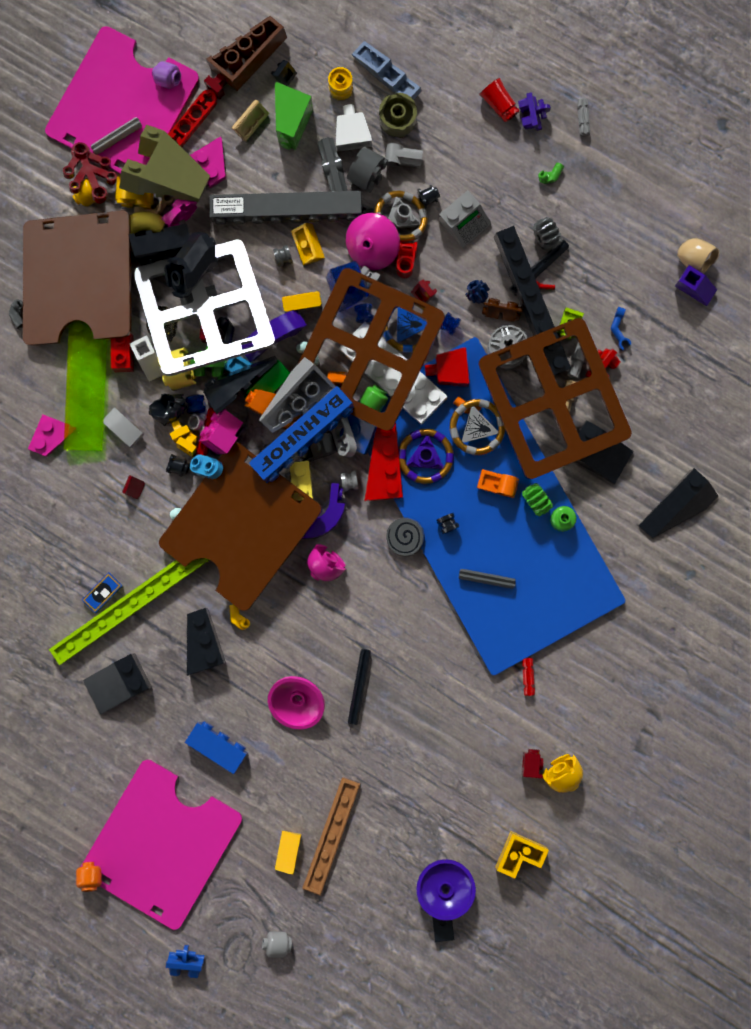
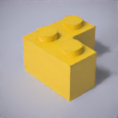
[495,831,549,879]

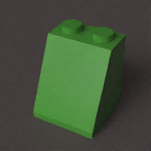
[275,82,313,150]

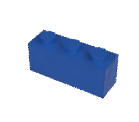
[184,721,248,774]

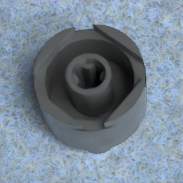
[347,147,389,193]

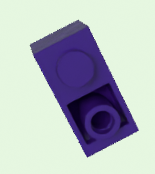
[675,265,717,306]

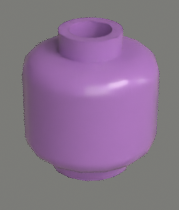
[152,61,181,89]

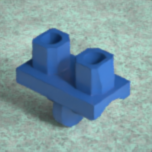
[166,945,205,978]

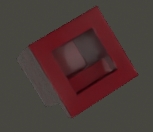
[521,749,543,779]

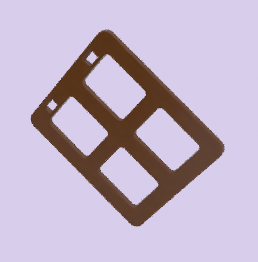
[298,268,445,431]
[478,318,632,479]

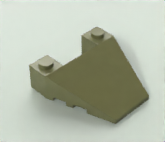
[119,125,210,202]

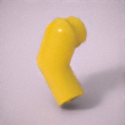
[229,605,250,630]

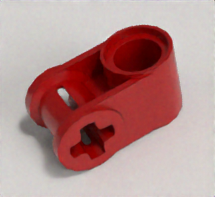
[396,242,417,279]

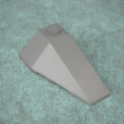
[259,357,336,433]

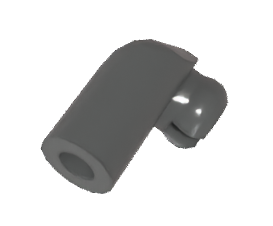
[9,299,23,329]

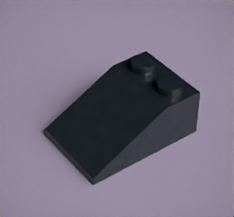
[575,420,634,484]
[83,653,152,715]

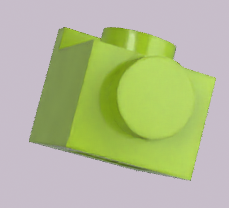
[557,307,584,339]

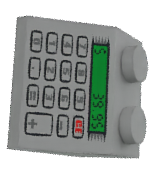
[438,190,491,248]

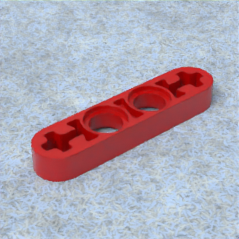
[168,90,217,147]

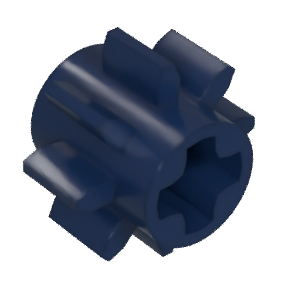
[465,280,490,304]

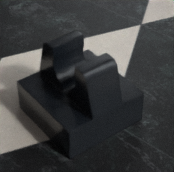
[271,60,297,86]

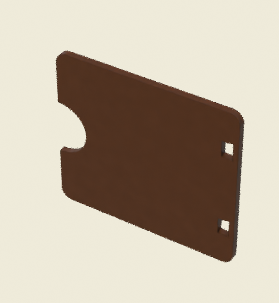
[23,210,132,346]
[159,442,322,611]

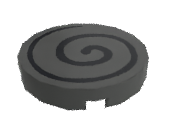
[386,517,425,556]

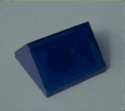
[326,261,370,312]

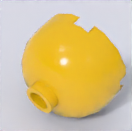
[543,754,583,793]

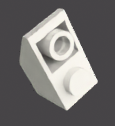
[130,336,164,382]

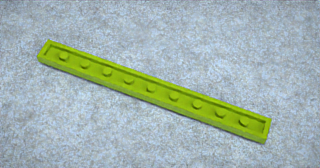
[49,558,210,665]

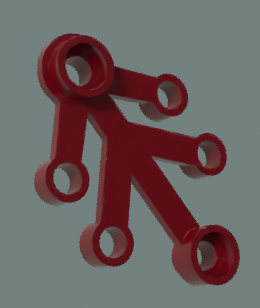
[63,142,117,204]

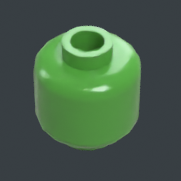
[360,385,388,412]
[550,506,577,532]

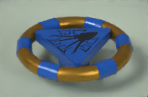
[383,300,427,352]

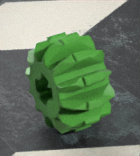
[522,483,553,516]

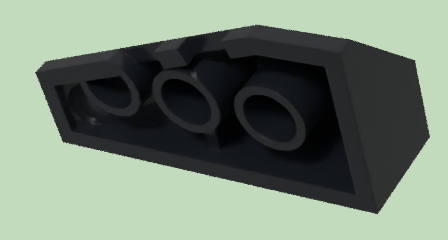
[638,468,718,539]

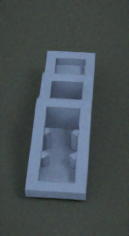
[352,41,422,100]

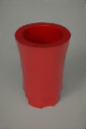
[479,78,519,122]

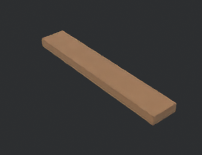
[302,777,360,896]

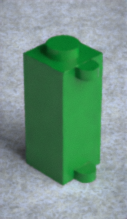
[243,360,290,399]

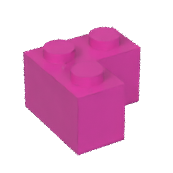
[199,409,243,454]

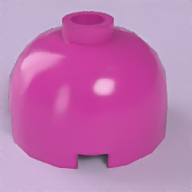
[307,544,346,582]

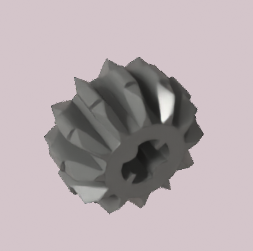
[533,217,562,251]

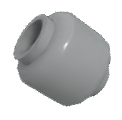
[262,931,292,958]

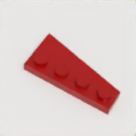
[364,423,403,501]

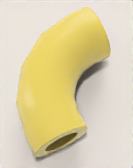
[130,211,165,234]

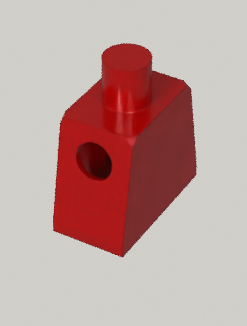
[425,347,469,387]

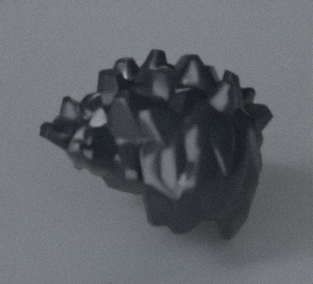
[149,393,187,426]

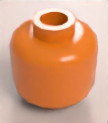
[76,862,102,892]

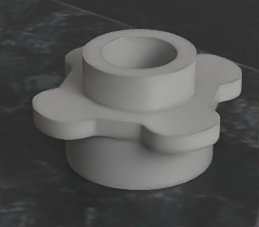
[188,413,206,432]

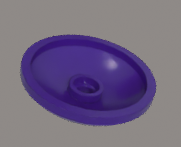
[416,859,476,920]

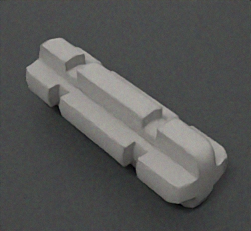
[577,98,590,136]

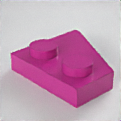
[190,136,226,188]
[28,414,78,457]

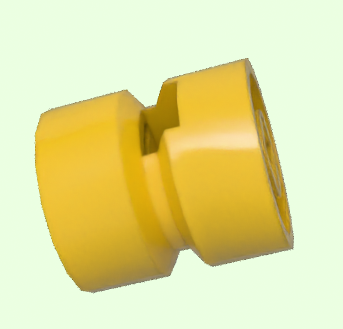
[328,67,353,100]

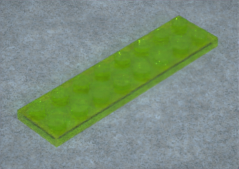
[64,321,107,452]

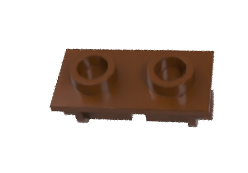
[482,298,522,322]

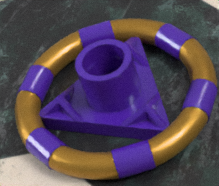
[398,429,454,484]

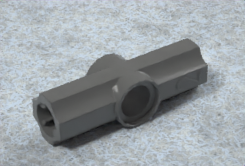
[318,137,347,191]

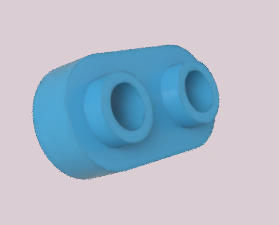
[190,455,223,479]

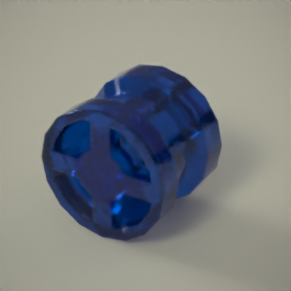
[354,303,374,323]
[440,312,461,336]
[185,395,206,414]

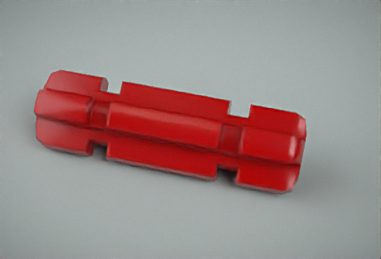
[522,658,535,696]

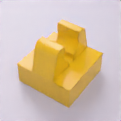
[170,420,192,443]
[176,433,197,458]

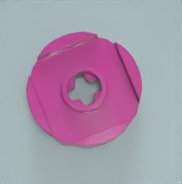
[162,199,197,227]

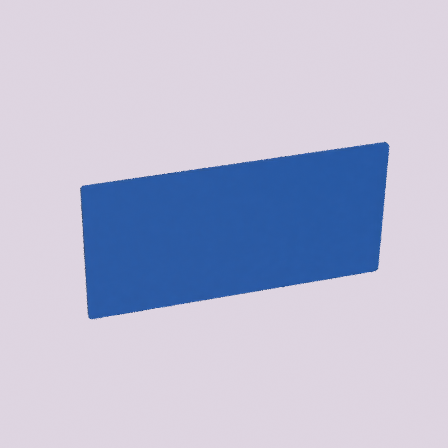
[358,337,626,675]

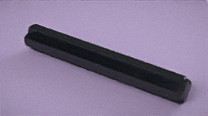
[509,239,569,296]
[348,649,371,725]

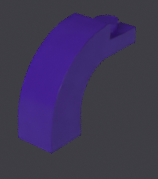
[241,310,307,362]
[302,483,345,539]

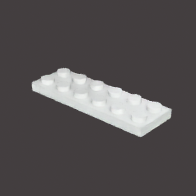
[339,322,448,425]

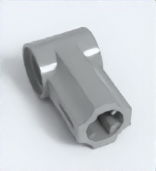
[385,143,423,168]

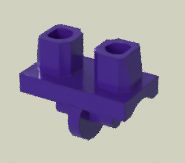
[518,92,551,131]

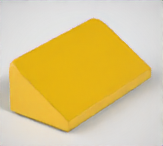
[291,223,325,266]
[282,291,321,311]
[275,830,301,875]

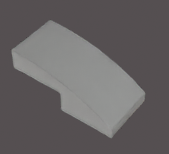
[102,407,144,448]

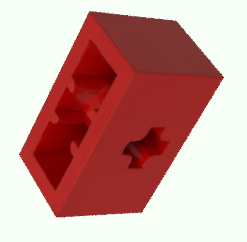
[111,332,134,373]

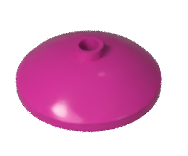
[346,213,400,270]
[268,676,325,730]

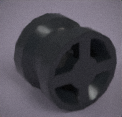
[436,513,460,534]

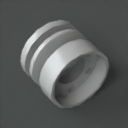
[486,325,527,371]

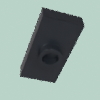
[432,917,454,942]

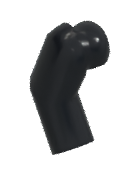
[216,317,235,344]

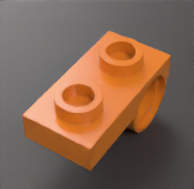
[477,469,519,498]

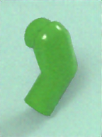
[538,162,564,184]

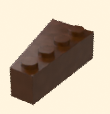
[206,16,287,91]

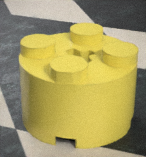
[158,347,196,391]

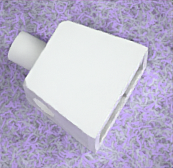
[336,104,372,152]

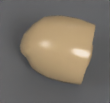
[677,238,719,274]

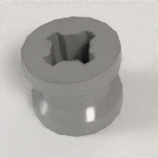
[341,471,359,492]

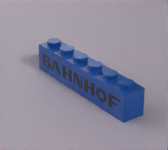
[249,386,354,483]

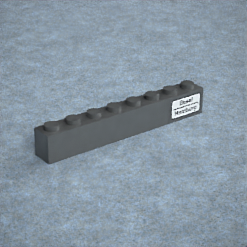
[210,191,362,225]

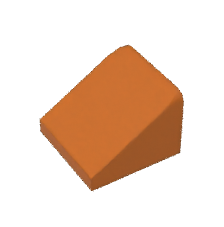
[327,371,347,386]

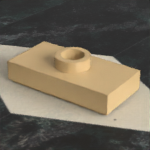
[232,100,270,142]

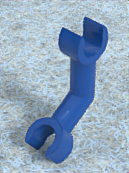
[611,307,631,351]

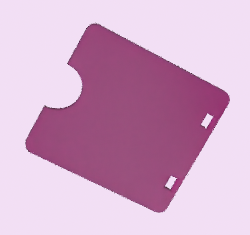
[45,26,199,174]
[81,760,242,930]

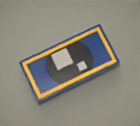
[82,572,123,613]

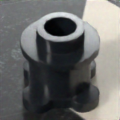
[417,185,440,209]
[166,454,190,477]

